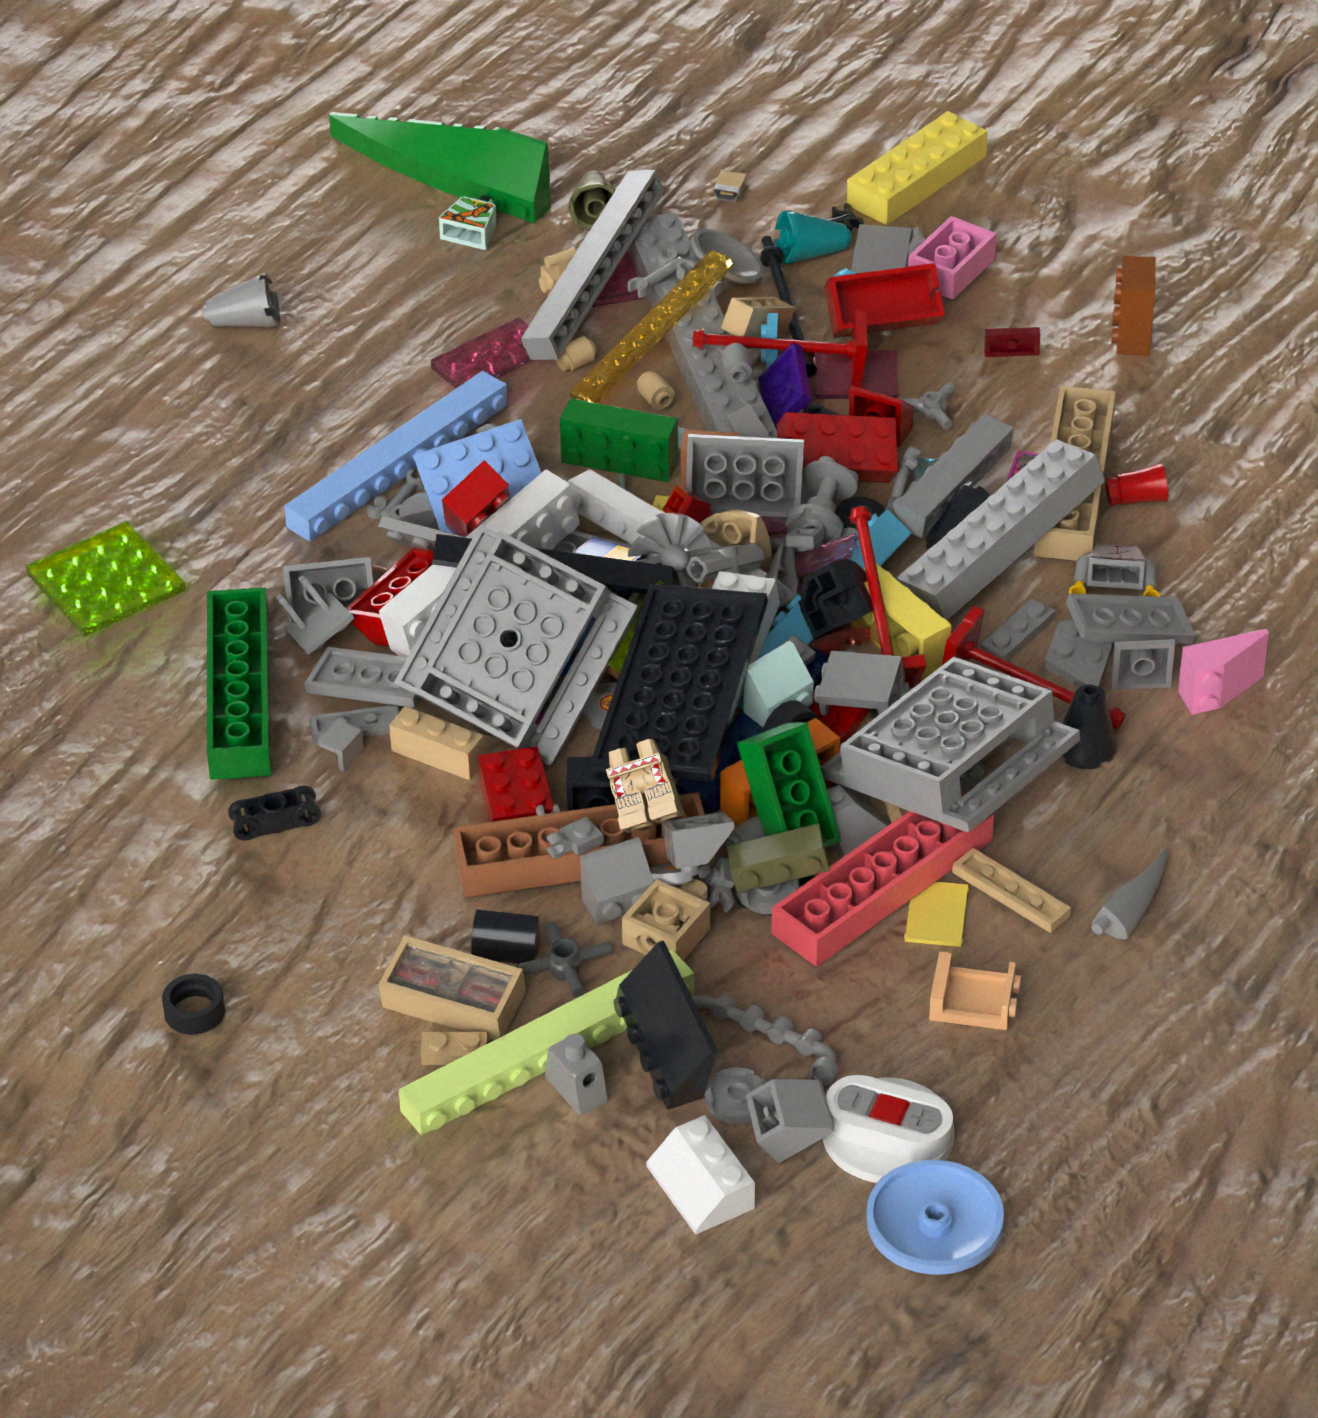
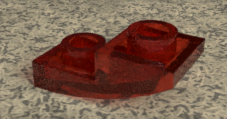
[808,627,870,656]

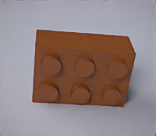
[1112,255,1156,356]

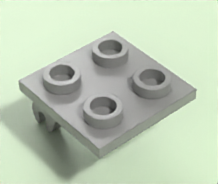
[276,576,355,655]

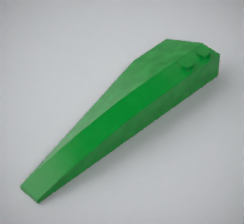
[329,112,551,224]

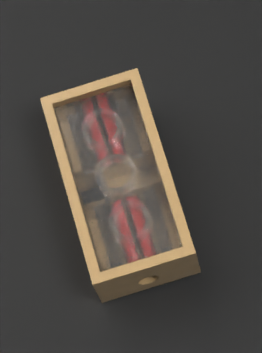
[378,935,526,1040]

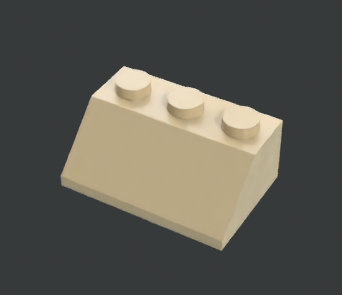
[389,706,500,780]

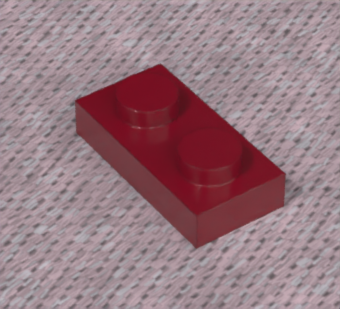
[984,327,1041,357]

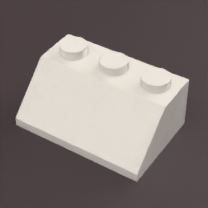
[646,1115,755,1235]

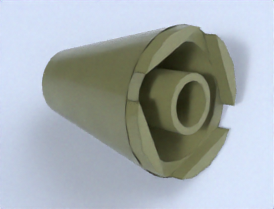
[569,170,616,231]

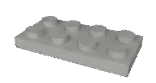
[1066,593,1195,645]
[304,647,420,708]

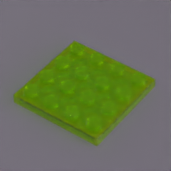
[26,521,186,637]

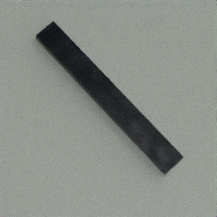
[432,534,673,594]

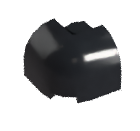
[798,559,873,639]

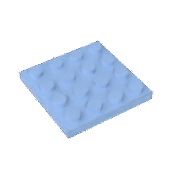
[413,419,541,534]

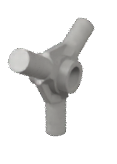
[897,382,955,430]

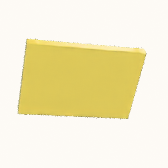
[904,882,969,947]

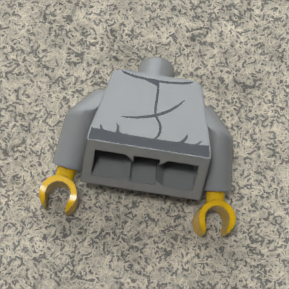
[1069,544,1160,597]

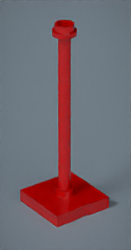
[692,311,868,388]
[849,506,926,688]
[942,606,1125,730]

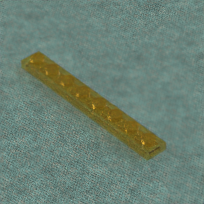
[569,249,734,403]

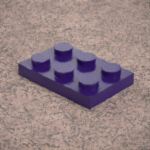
[758,342,812,430]

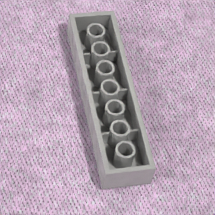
[896,439,1105,620]

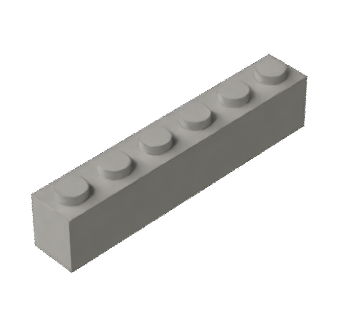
[893,414,1014,538]

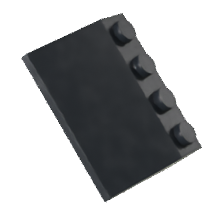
[613,940,718,1110]

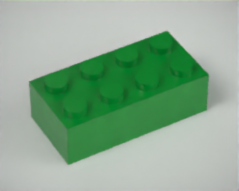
[560,399,678,483]
[737,723,841,847]

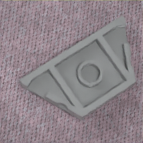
[1045,620,1114,687]

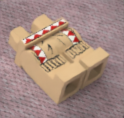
[606,739,685,833]

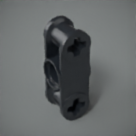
[228,785,321,841]

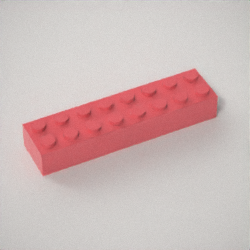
[771,792,994,967]

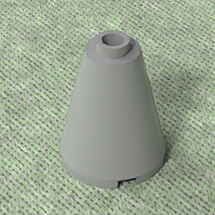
[203,273,280,327]

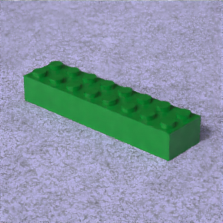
[207,587,271,780]

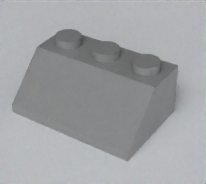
[283,557,373,624]

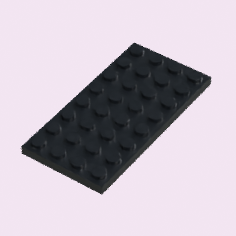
[590,584,768,782]

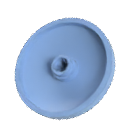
[866,1160,1004,1275]

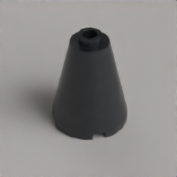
[926,481,990,550]
[1062,684,1117,769]

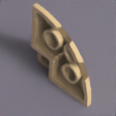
[701,510,772,573]

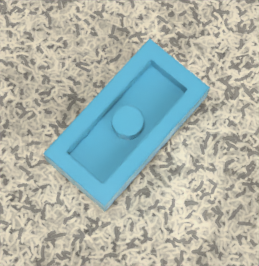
[761,313,778,369]

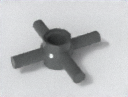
[516,921,612,997]

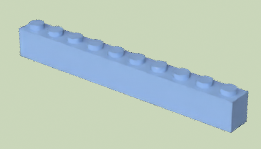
[284,371,508,542]

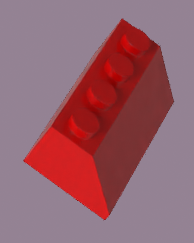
[346,548,434,648]

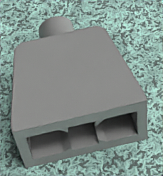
[545,1034,608,1116]

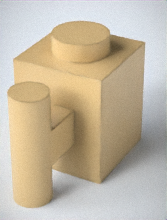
[539,248,577,295]

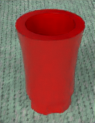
[1105,462,1168,506]

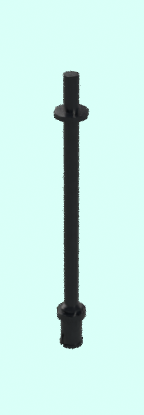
[760,236,817,378]

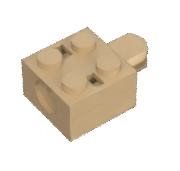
[622,879,710,961]

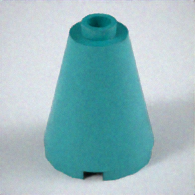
[775,211,851,264]

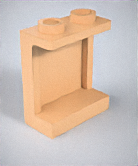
[929,952,1021,1030]

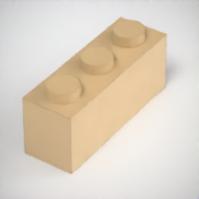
[721,297,796,338]

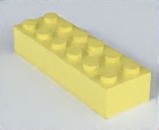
[847,111,988,226]

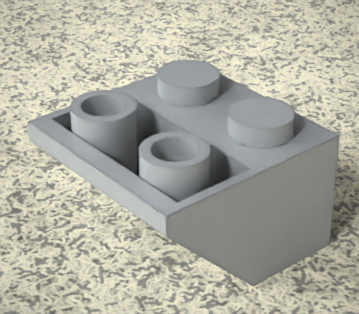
[746,1079,834,1164]

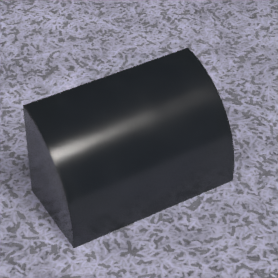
[471,909,540,964]

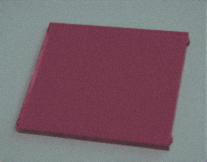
[814,350,899,399]

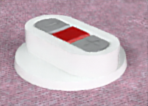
[822,1075,955,1183]

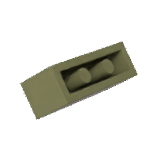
[727,824,830,893]

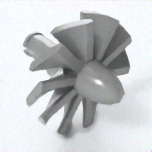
[628,513,712,587]

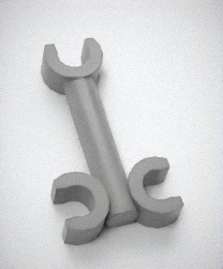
[628,248,696,298]
[885,446,921,515]
[367,469,424,520]

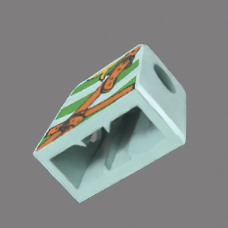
[439,195,497,250]

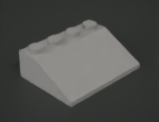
[686,434,804,517]

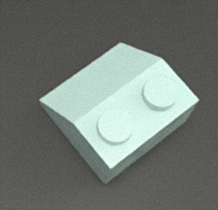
[744,641,814,727]

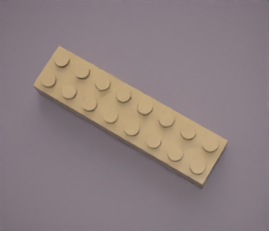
[1034,386,1116,561]

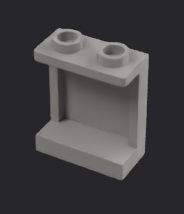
[814,651,905,715]

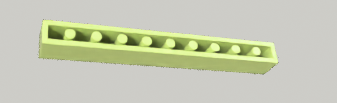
[399,950,694,1136]

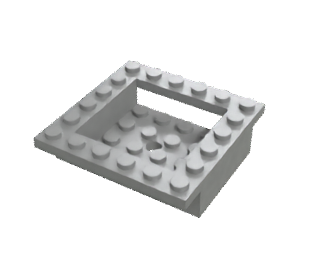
[394,524,639,768]
[820,657,1080,833]

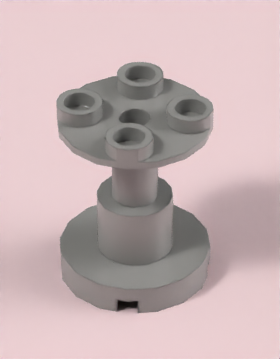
[786,456,859,548]

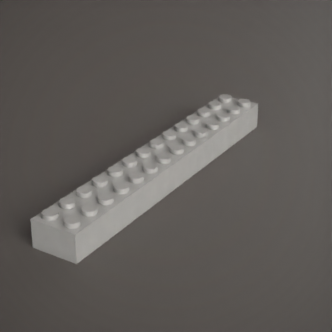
[627,213,777,438]

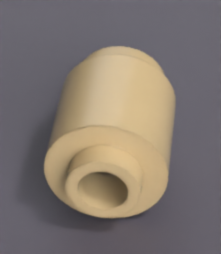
[555,336,597,372]
[637,371,675,410]

